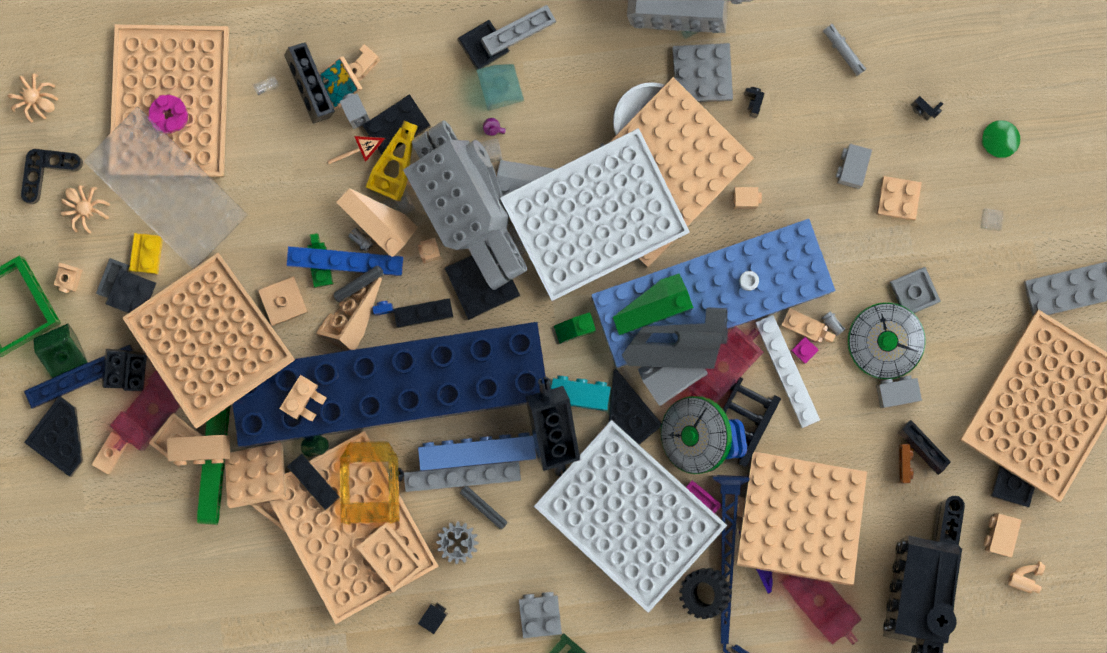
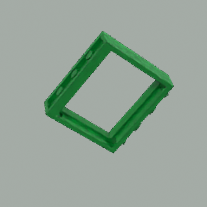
[0,255,61,357]

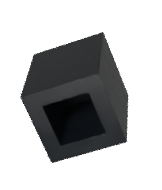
[418,602,448,634]

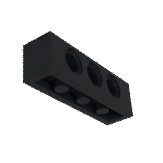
[284,42,335,124]

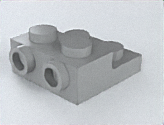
[519,592,562,638]

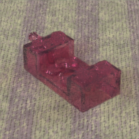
[687,326,764,403]
[110,370,181,451]
[779,575,862,645]

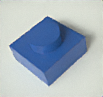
[372,301,394,316]

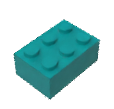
[551,375,611,411]

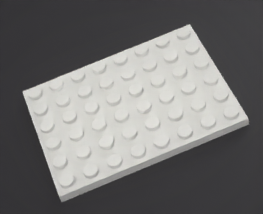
[500,128,690,301]
[534,420,727,613]

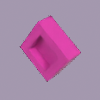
[791,337,819,364]

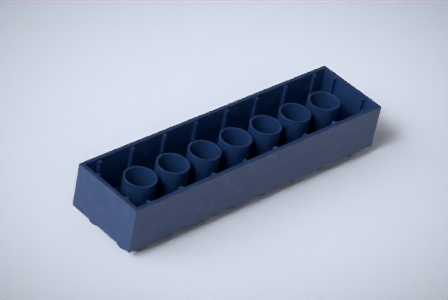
[232,322,546,448]

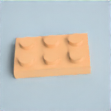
[356,522,424,593]

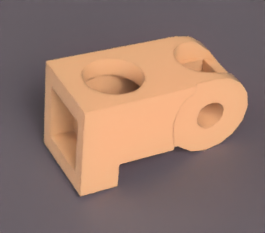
[349,44,380,81]

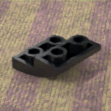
[102,349,147,391]

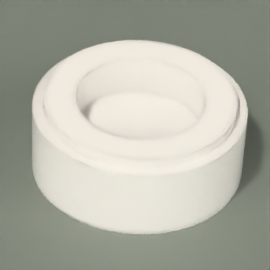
[739,271,759,291]

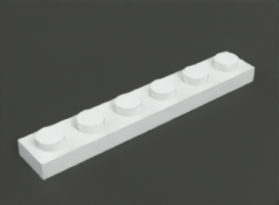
[755,315,820,428]

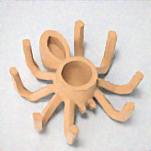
[7,73,58,123]
[61,185,110,234]

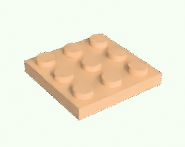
[225,442,286,508]

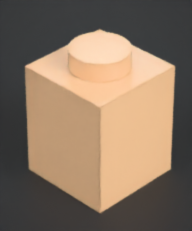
[733,187,762,209]

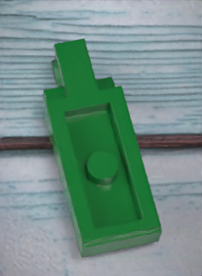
[307,233,333,288]

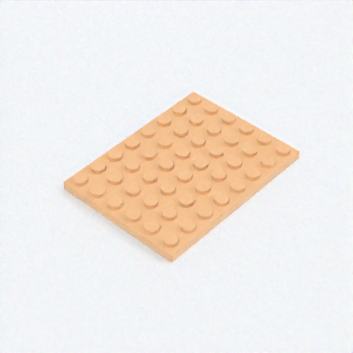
[109,24,229,177]
[609,77,754,267]
[122,253,295,428]
[960,310,1107,502]
[269,431,439,624]

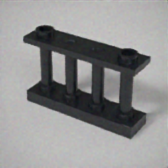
[723,377,782,467]

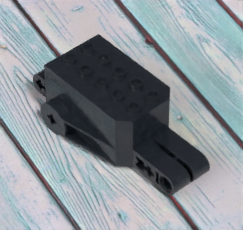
[883,496,965,653]

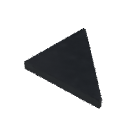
[609,368,662,445]

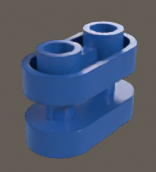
[726,419,747,459]

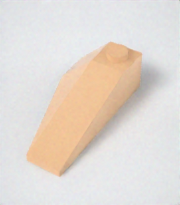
[336,188,418,257]
[316,277,382,351]

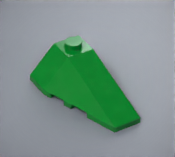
[613,274,694,335]

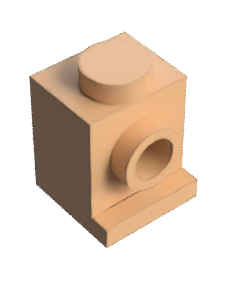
[418,238,442,264]
[54,263,82,294]

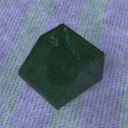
[33,323,88,378]

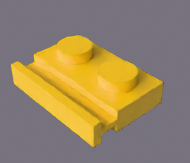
[129,233,163,274]

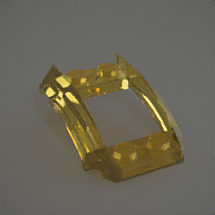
[340,441,400,525]

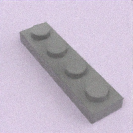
[481,5,556,57]

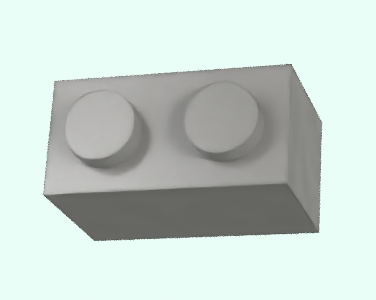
[340,93,370,129]
[836,144,872,189]
[876,375,922,408]

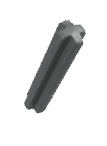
[334,265,383,302]
[460,486,508,529]

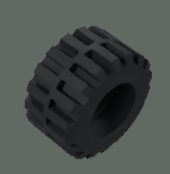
[679,568,732,619]

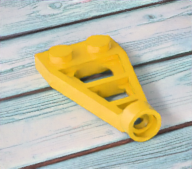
[366,121,418,201]

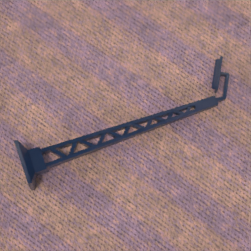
[712,475,750,653]

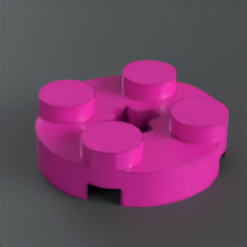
[149,95,188,134]

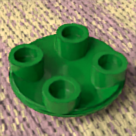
[982,120,1021,158]

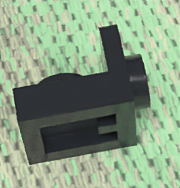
[744,87,765,118]

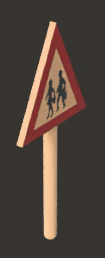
[328,136,385,164]

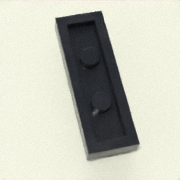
[394,298,454,328]
[898,420,951,475]
[287,454,340,510]

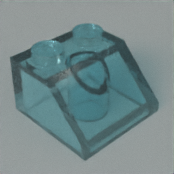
[477,64,524,111]

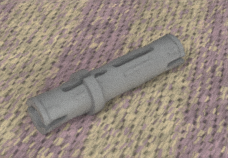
[823,24,866,76]

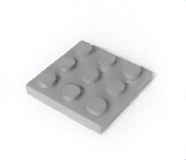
[673,43,733,102]

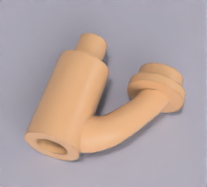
[1008,561,1045,594]

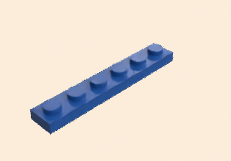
[287,246,403,276]

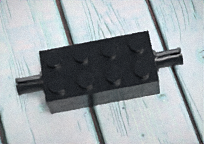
[525,377,580,477]

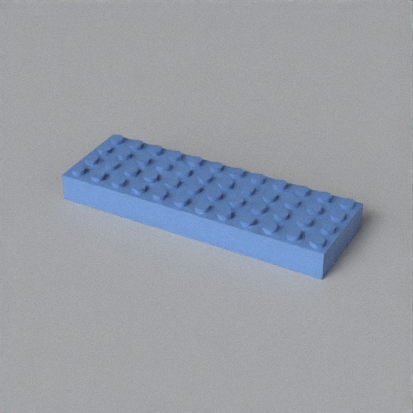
[591,219,836,369]

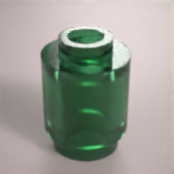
[301,436,329,457]

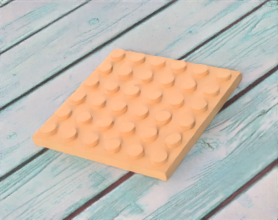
[736,452,867,586]

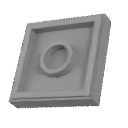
[889,267,941,313]

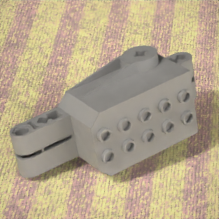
[627,0,753,33]
[403,120,527,290]

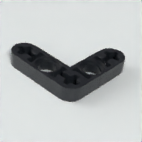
[21,149,83,204]

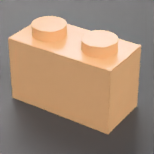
[984,513,1022,558]

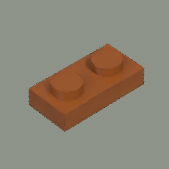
[899,444,914,483]

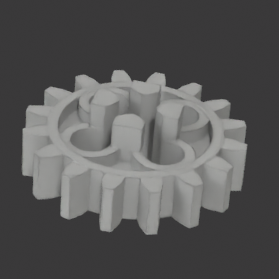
[436,521,479,564]

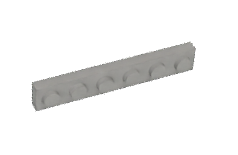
[404,461,521,492]

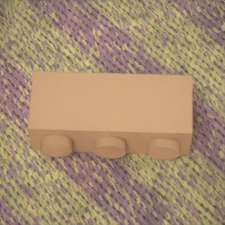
[167,435,230,465]

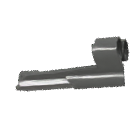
[622,307,728,369]

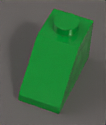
[554,312,596,344]

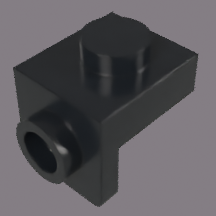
[911,96,943,120]

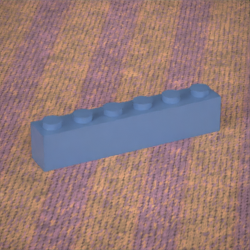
[418,432,536,471]

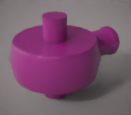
[482,118,506,136]

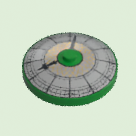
[847,303,926,379]
[661,396,732,474]

